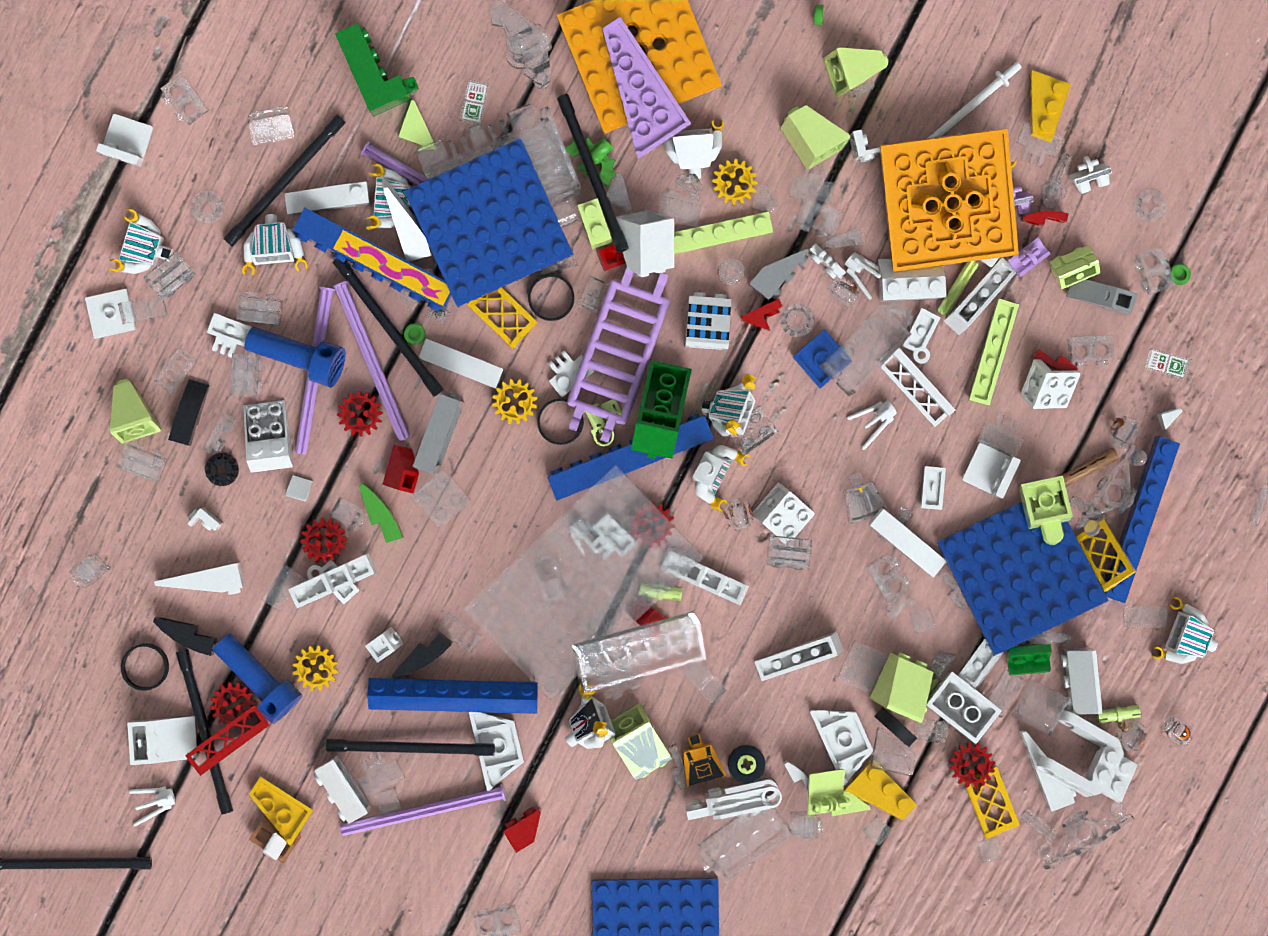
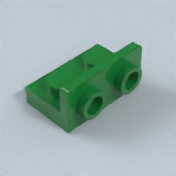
[1006,644,1052,676]

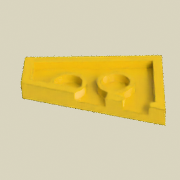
[1030,70,1071,143]
[844,760,917,820]
[249,777,314,846]

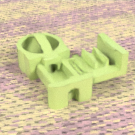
[583,399,621,446]

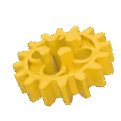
[712,159,758,206]
[492,379,538,425]
[293,645,339,691]

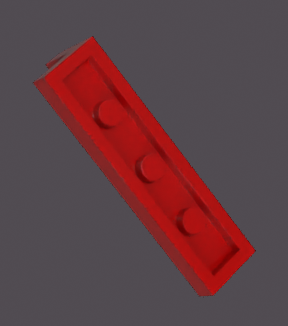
[185,705,269,776]

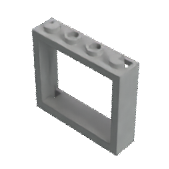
[412,391,465,474]

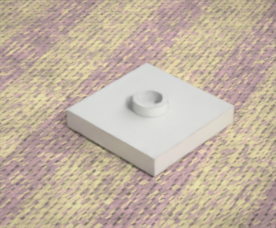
[85,289,137,339]

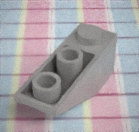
[749,249,809,301]
[1066,279,1137,315]

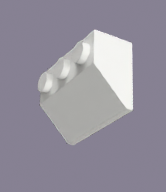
[878,259,946,301]
[1061,647,1103,714]
[926,671,1002,744]
[314,755,372,824]

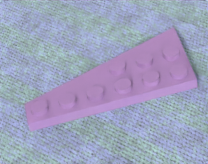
[603,17,691,159]

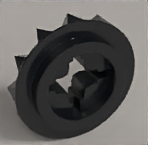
[205,453,239,486]

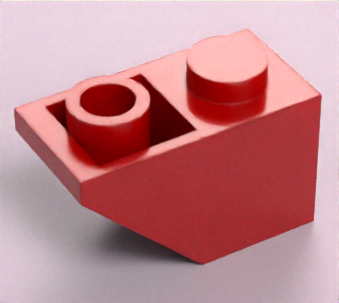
[382,444,419,494]
[503,807,541,853]

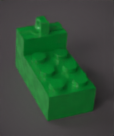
[335,23,419,117]
[631,360,692,459]

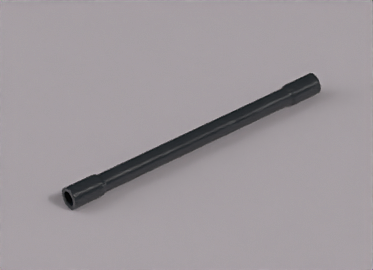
[557,94,629,253]
[223,114,346,247]
[332,259,444,397]
[176,649,233,815]
[326,739,495,756]
[0,857,152,870]

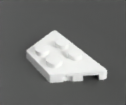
[810,710,873,785]
[469,712,524,791]

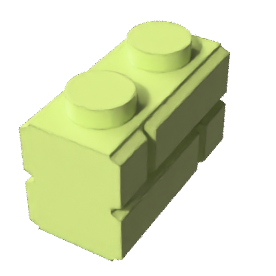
[1050,245,1101,290]

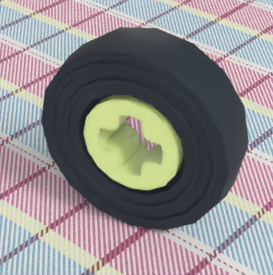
[728,745,766,783]

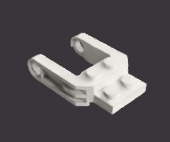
[1036,710,1137,802]
[685,779,782,820]

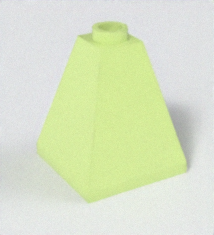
[823,48,888,98]
[110,379,162,444]

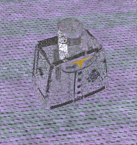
[843,472,889,524]

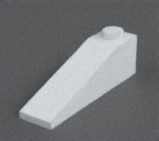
[382,178,431,262]
[285,182,371,215]
[944,257,1016,335]
[154,562,245,595]
[755,631,844,681]
[1019,729,1076,812]

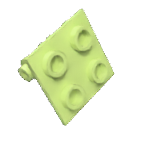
[807,769,851,815]

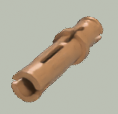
[1061,448,1119,487]

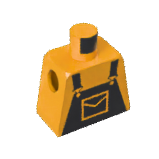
[683,733,726,787]

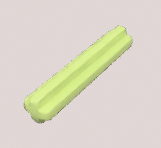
[938,261,978,316]

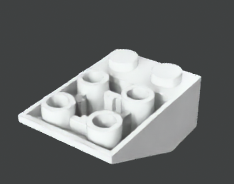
[243,400,293,472]
[127,716,198,765]

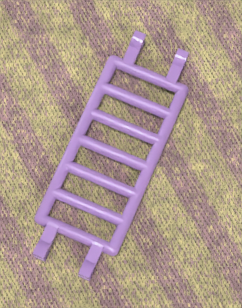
[567,267,670,443]

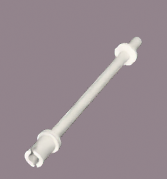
[927,61,1022,139]

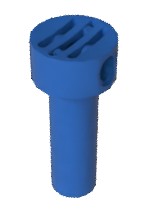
[245,327,346,388]
[213,633,303,724]

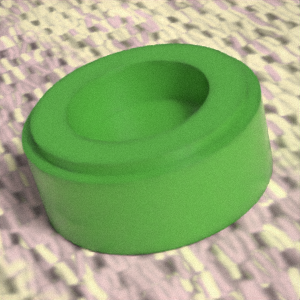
[814,4,824,26]
[1168,264,1191,285]
[404,323,426,345]

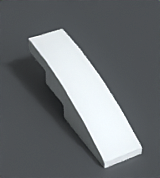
[418,339,504,389]
[869,508,946,578]
[661,550,749,605]
[288,553,377,608]

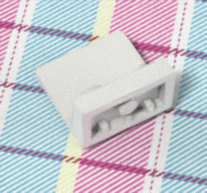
[96,114,154,167]
[850,130,881,163]
[1020,359,1080,409]
[962,443,1021,499]
[752,482,815,545]

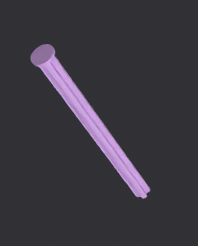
[360,141,430,185]
[332,281,409,441]
[295,287,336,454]
[340,784,506,836]

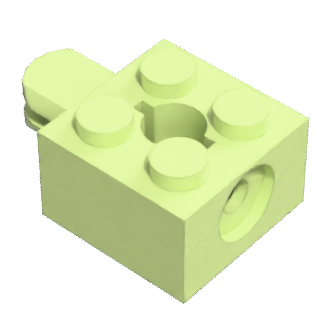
[1019,475,1073,545]

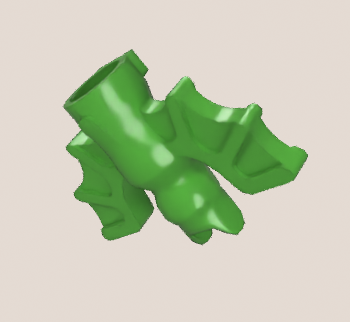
[564,137,616,187]

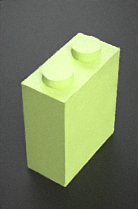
[577,198,612,249]

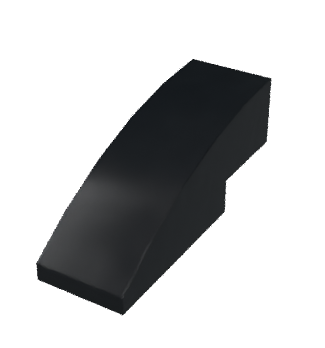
[168,379,210,446]
[153,617,217,656]
[392,632,453,679]

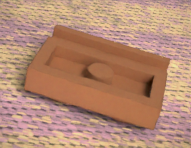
[249,816,301,864]

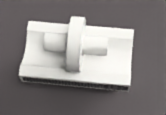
[1069,156,1112,194]

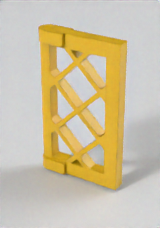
[467,288,538,349]
[1076,519,1136,592]
[963,766,1020,839]

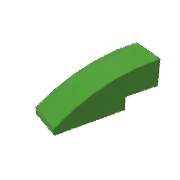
[359,484,404,543]

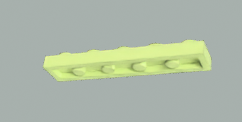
[674,212,773,254]
[968,299,1019,406]

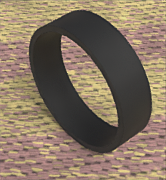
[528,274,575,321]
[537,399,584,445]
[121,643,169,691]
[874,707,917,747]

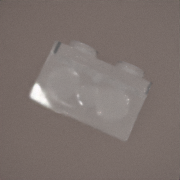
[729,406,778,456]

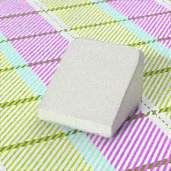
[1157,408,1182,429]
[285,475,313,502]
[263,833,286,860]

